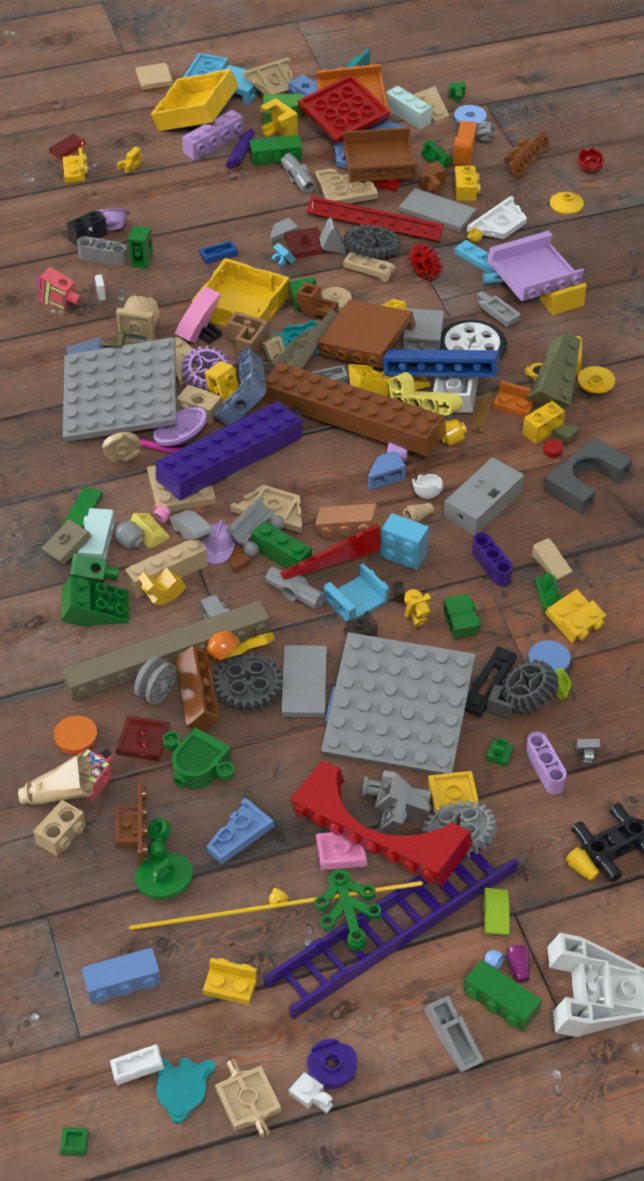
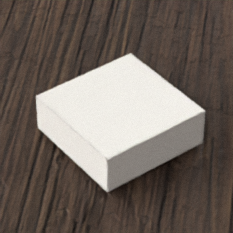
[95,274,106,300]

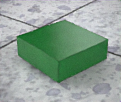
[60,1127,89,1156]

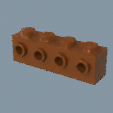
[176,645,220,732]

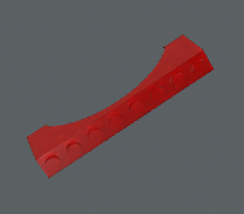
[290,760,473,886]

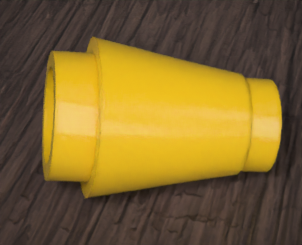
[565,847,600,881]

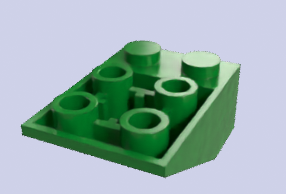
[61,574,129,626]

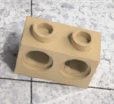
[33,800,86,856]

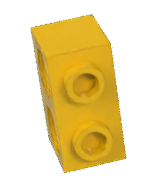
[522,401,565,445]

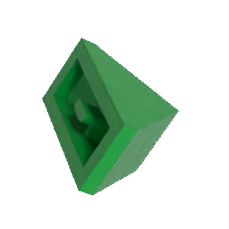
[288,277,316,313]

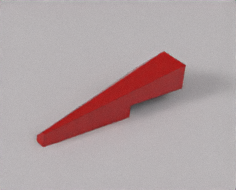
[280,523,380,580]

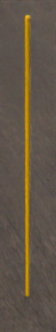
[129,881,423,930]

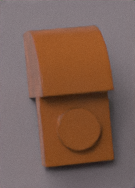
[419,161,446,197]
[296,283,339,320]

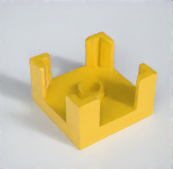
[261,98,298,137]

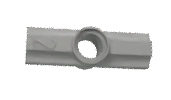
[281,153,316,194]
[265,567,325,609]

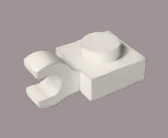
[288,1072,333,1113]

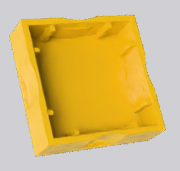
[151,69,239,131]
[192,258,289,328]

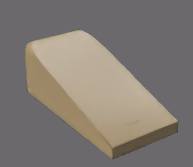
[532,538,573,581]

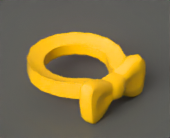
[524,363,543,380]

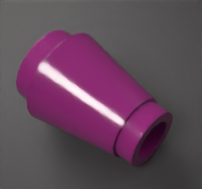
[506,945,530,983]

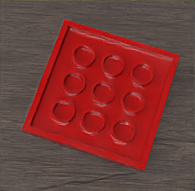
[298,74,390,143]

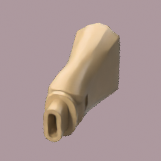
[18,754,93,805]

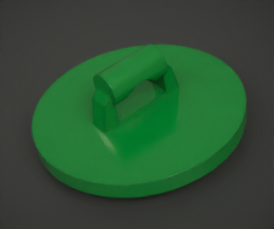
[135,853,193,899]

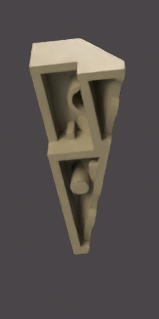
[263,310,337,373]

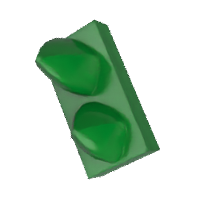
[421,140,453,170]
[534,572,562,614]

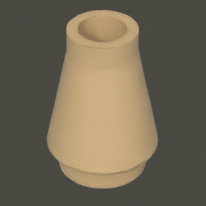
[403,502,434,522]

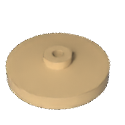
[322,287,352,312]

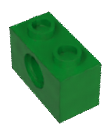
[128,226,153,269]

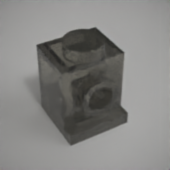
[344,611,378,638]

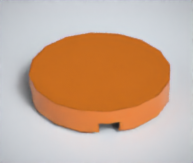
[54,715,98,755]

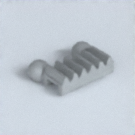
[227,497,285,557]

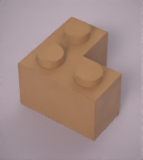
[227,311,269,356]

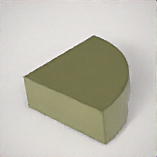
[552,425,579,443]

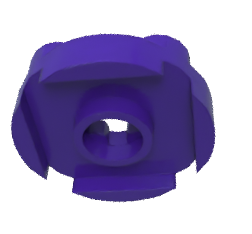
[307,1039,357,1090]

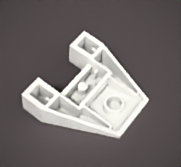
[547,933,644,1037]

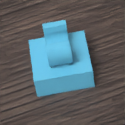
[272,243,296,267]

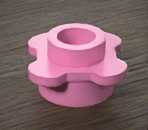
[153,504,171,523]

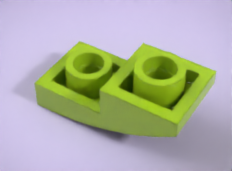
[483,888,510,936]

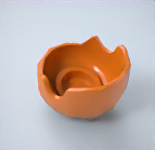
[207,630,240,660]

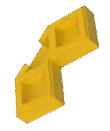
[224,632,275,659]

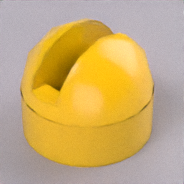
[467,227,483,243]
[268,888,289,909]

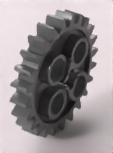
[344,224,401,259]
[213,652,283,713]

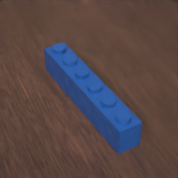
[383,349,501,377]

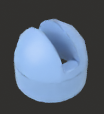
[485,950,505,970]

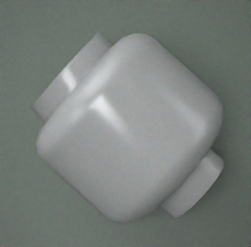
[114,521,145,551]

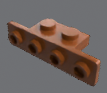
[504,130,550,178]
[115,779,148,865]

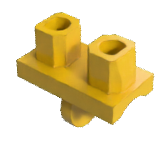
[404,589,431,627]

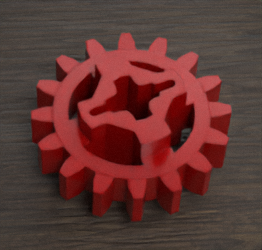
[408,243,443,281]

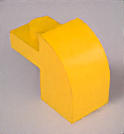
[138,567,187,605]

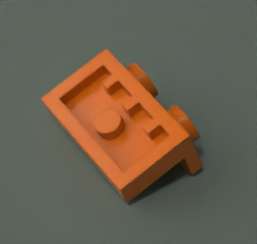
[492,381,535,418]

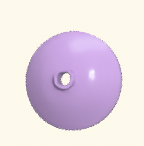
[153,407,207,446]

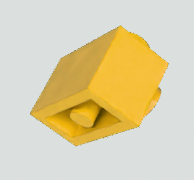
[454,165,480,201]
[204,361,240,403]

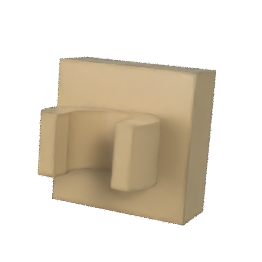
[262,336,285,360]

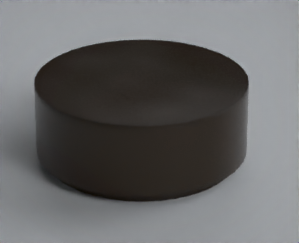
[395,581,405,603]

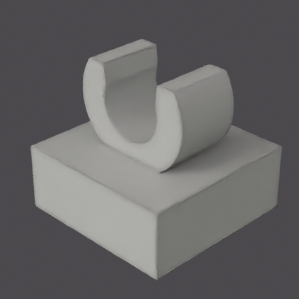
[575,739,600,763]

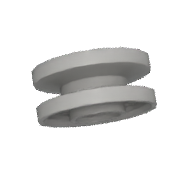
[134,656,177,705]

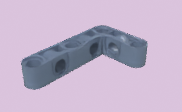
[214,347,266,426]

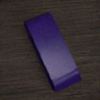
[472,533,513,587]

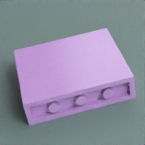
[487,231,584,301]

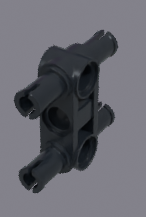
[571,803,644,882]

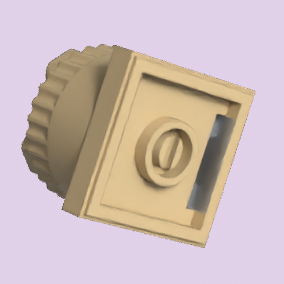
[116,295,160,343]

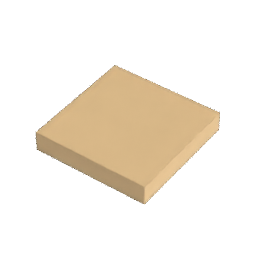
[135,63,173,90]

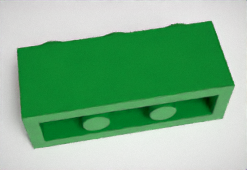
[249,135,302,166]
[252,521,312,569]
[464,959,542,1032]

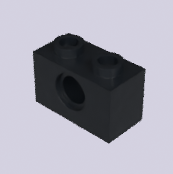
[67,209,107,247]

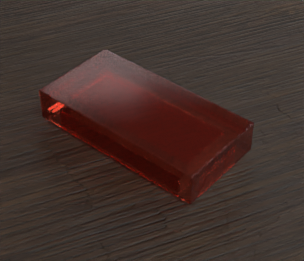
[49,134,85,160]

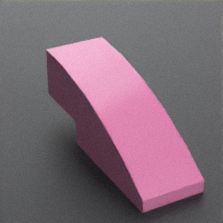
[175,286,222,343]

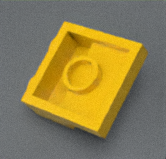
[545,589,607,643]

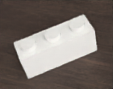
[433,376,479,413]

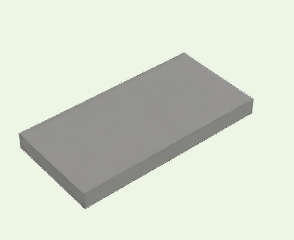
[399,188,476,232]
[281,645,327,718]

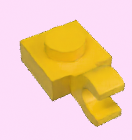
[117,147,142,173]

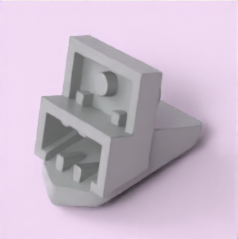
[374,770,430,834]

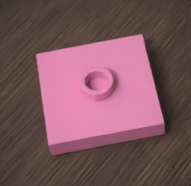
[316,832,367,870]

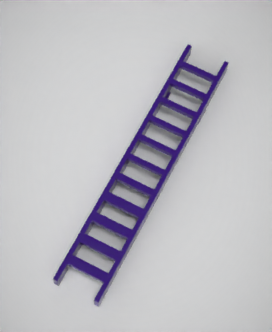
[264,843,518,1019]

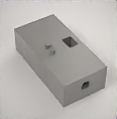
[444,457,524,535]

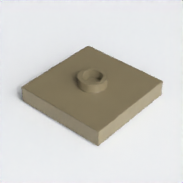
[41,520,92,565]

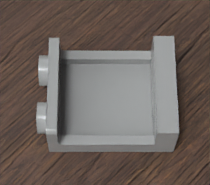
[403,308,444,350]

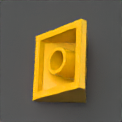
[539,282,586,315]

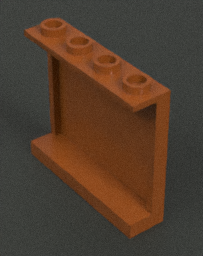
[343,127,418,182]
[317,300,416,368]

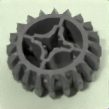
[502,659,559,715]

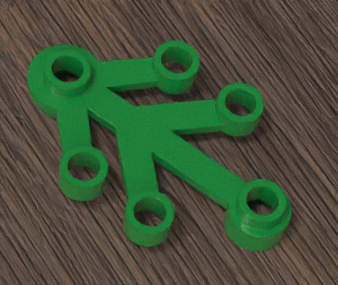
[315,869,381,951]

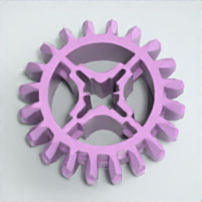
[181,345,231,391]

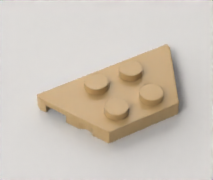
[242,57,293,95]
[230,485,302,533]

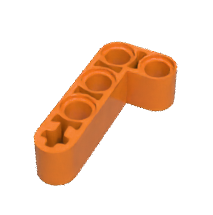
[453,121,477,166]

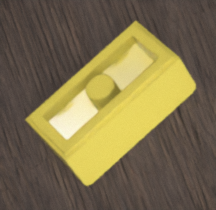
[130,513,170,548]

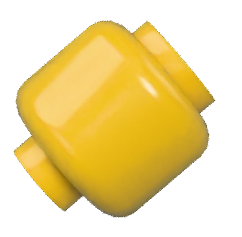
[440,418,467,447]

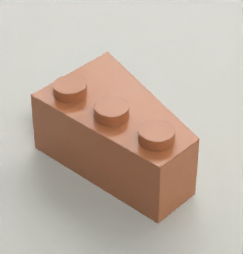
[315,503,385,548]

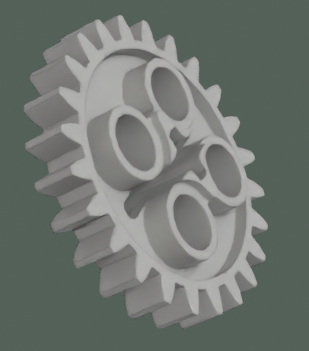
[422,800,497,857]

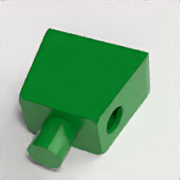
[70,554,119,583]

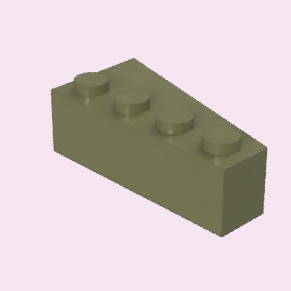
[527,332,581,409]

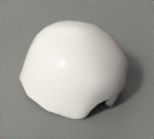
[412,474,444,499]

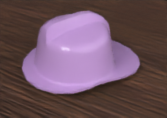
[97,209,130,231]
[202,520,236,564]

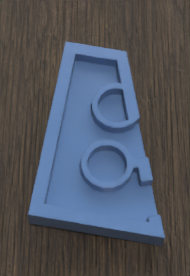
[206,798,275,864]

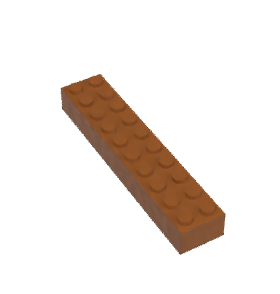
[262,362,446,457]

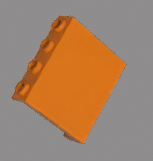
[316,64,391,121]

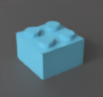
[380,513,429,570]

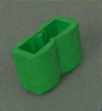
[443,594,481,639]

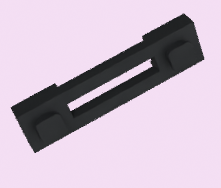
[465,646,517,718]

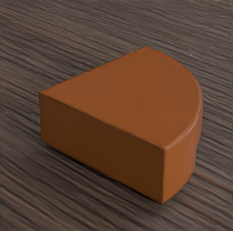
[230,548,251,573]

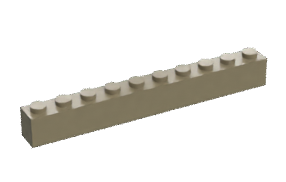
[62,601,270,701]

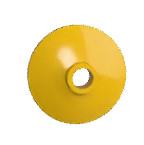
[550,192,584,215]
[577,366,615,393]

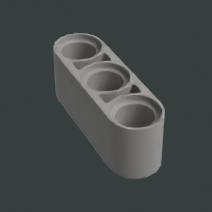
[77,236,127,266]

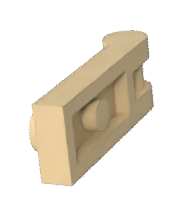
[343,252,396,282]

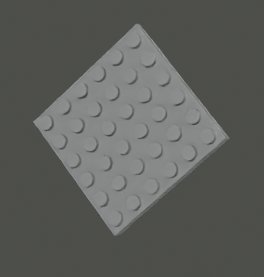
[63,337,178,442]
[321,632,475,775]

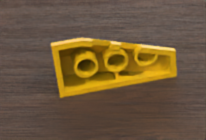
[348,364,431,397]

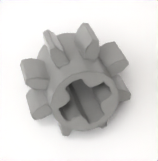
[476,121,496,142]

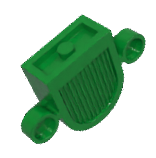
[163,728,235,789]

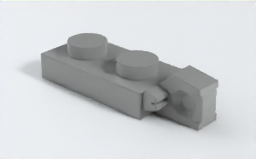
[476,291,521,327]

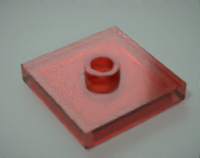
[284,227,327,259]
[116,715,170,761]

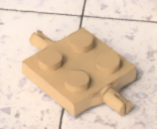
[215,1059,281,1137]

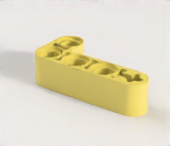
[389,372,463,416]

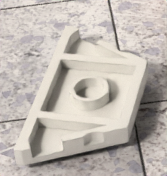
[467,196,527,239]

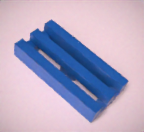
[199,240,238,264]

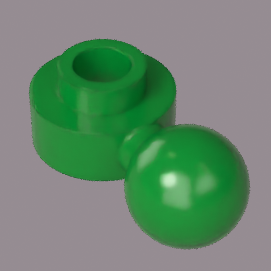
[148,818,172,858]

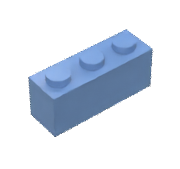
[82,948,161,1004]

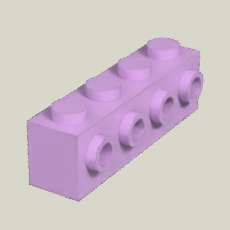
[182,110,244,160]

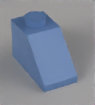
[368,451,406,491]

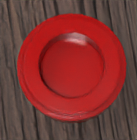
[543,439,563,458]

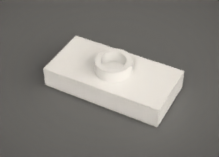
[110,1044,165,1085]

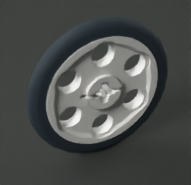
[439,320,507,359]

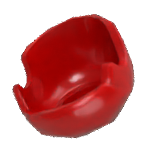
[578,148,604,173]

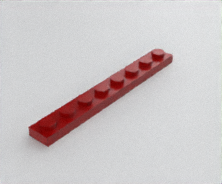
[307,196,444,242]

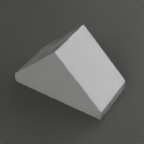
[319,218,348,254]

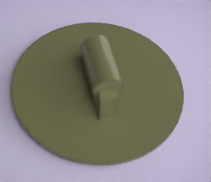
[99,330,139,347]

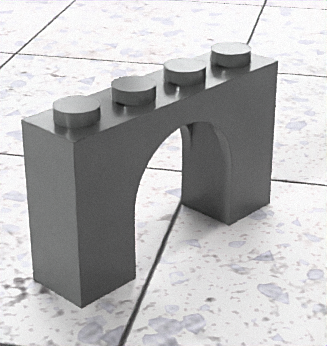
[544,437,632,515]

